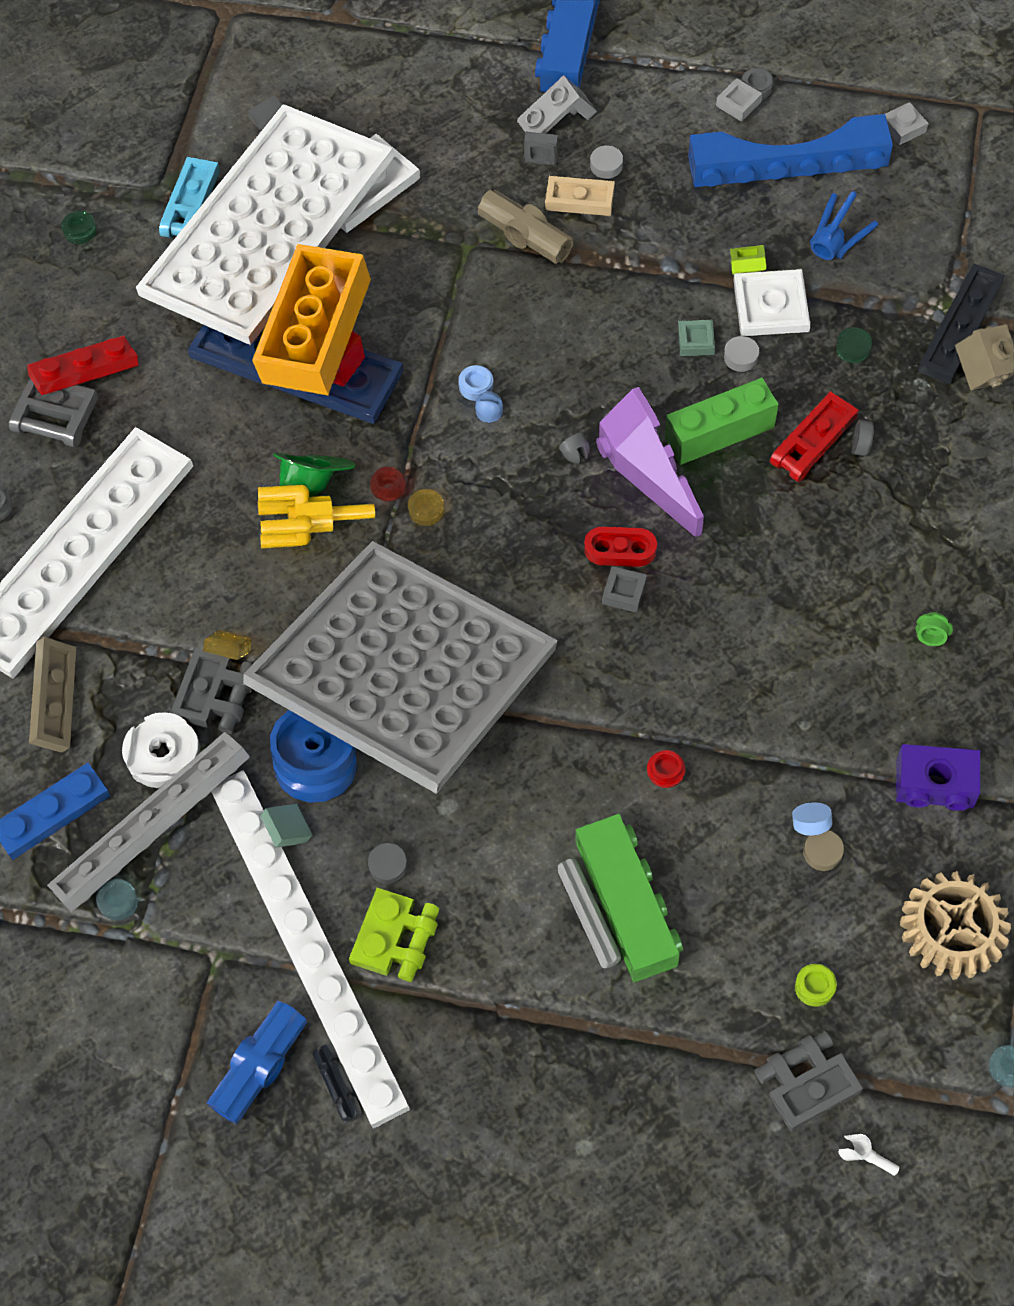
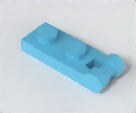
[159,157,220,238]

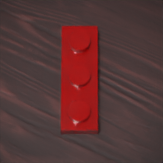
[27,335,138,396]

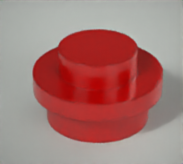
[647,750,685,788]

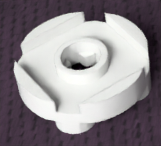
[122,713,200,788]

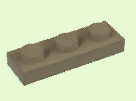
[29,637,76,753]

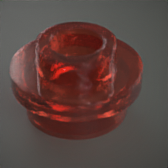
[370,467,406,501]

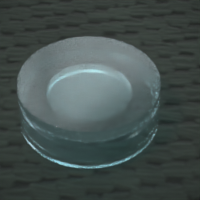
[96,879,138,921]

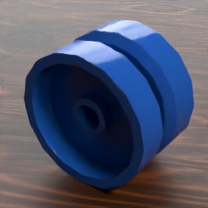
[270,710,357,803]

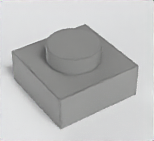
[716,78,762,122]
[885,102,928,145]

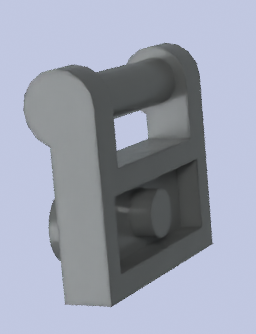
[9,379,98,448]

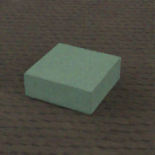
[678,320,715,356]
[260,804,313,848]

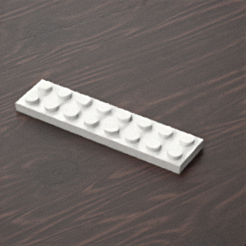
[0,427,193,679]

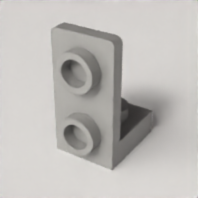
[517,75,597,134]

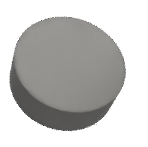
[590,146,623,179]
[724,336,759,372]

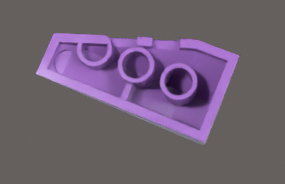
[596,387,704,537]

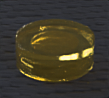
[408,489,444,526]

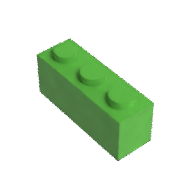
[665,378,778,465]

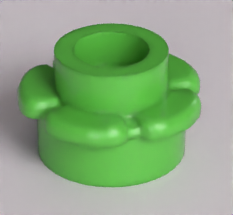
[915,612,953,646]

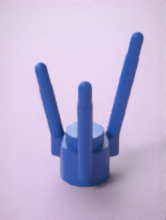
[810,191,878,260]

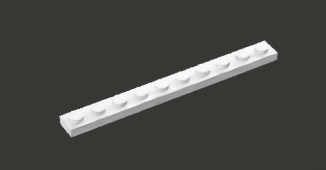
[211,770,410,1129]

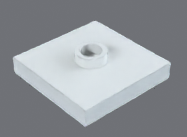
[733,269,810,336]

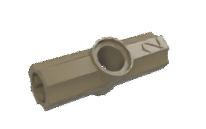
[478,190,574,264]

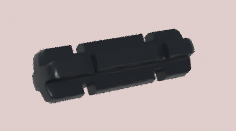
[313,1044,362,1123]

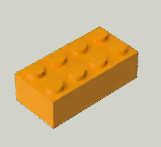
[252,244,371,396]

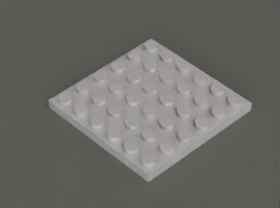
[243,541,558,794]

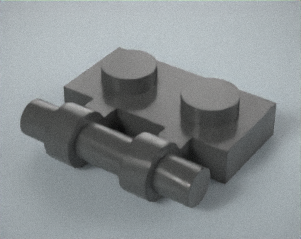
[170,648,252,734]
[754,1031,863,1132]

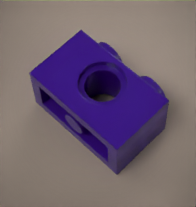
[896,744,980,811]

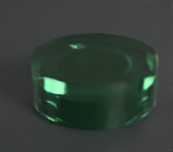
[61,211,96,244]
[836,327,872,363]

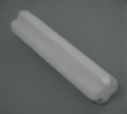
[558,858,621,968]

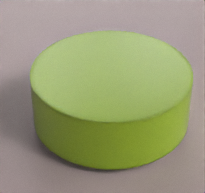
[795,964,837,1007]

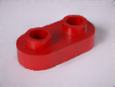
[584,527,657,567]

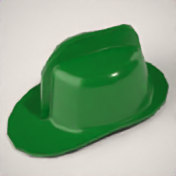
[273,452,356,497]

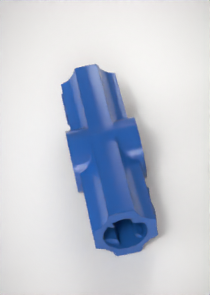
[207,1001,307,1125]

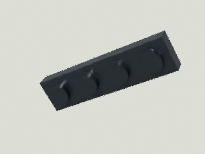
[918,263,1005,385]

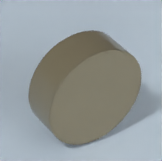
[803,830,844,871]

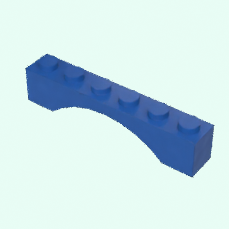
[688,114,893,187]

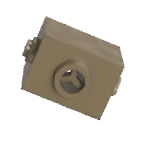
[955,324,1014,391]

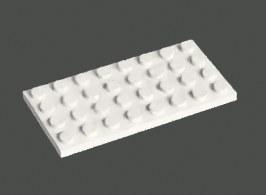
[136,104,394,345]

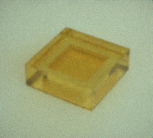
[203,630,252,660]

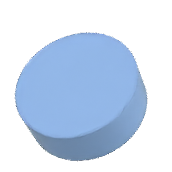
[459,365,493,401]
[792,802,833,836]

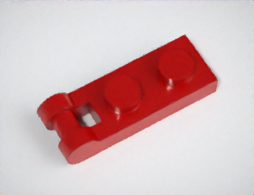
[769,391,859,482]

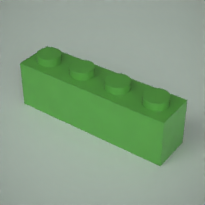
[576,814,683,983]

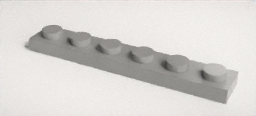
[47,732,250,912]

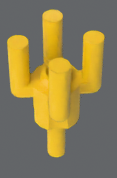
[257,485,375,549]

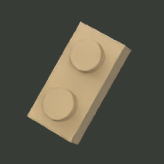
[545,176,615,216]

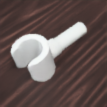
[838,1134,899,1176]

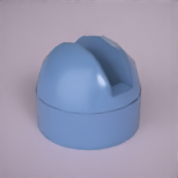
[475,391,503,423]

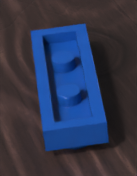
[0,763,111,860]

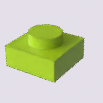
[730,245,766,274]

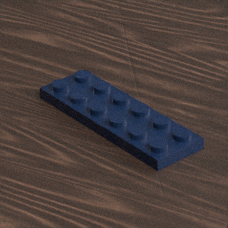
[188,324,404,424]

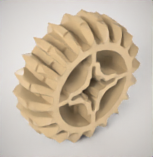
[900,871,1011,980]

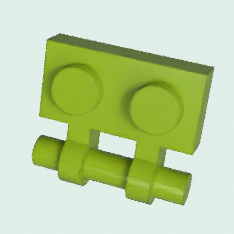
[349,888,439,982]

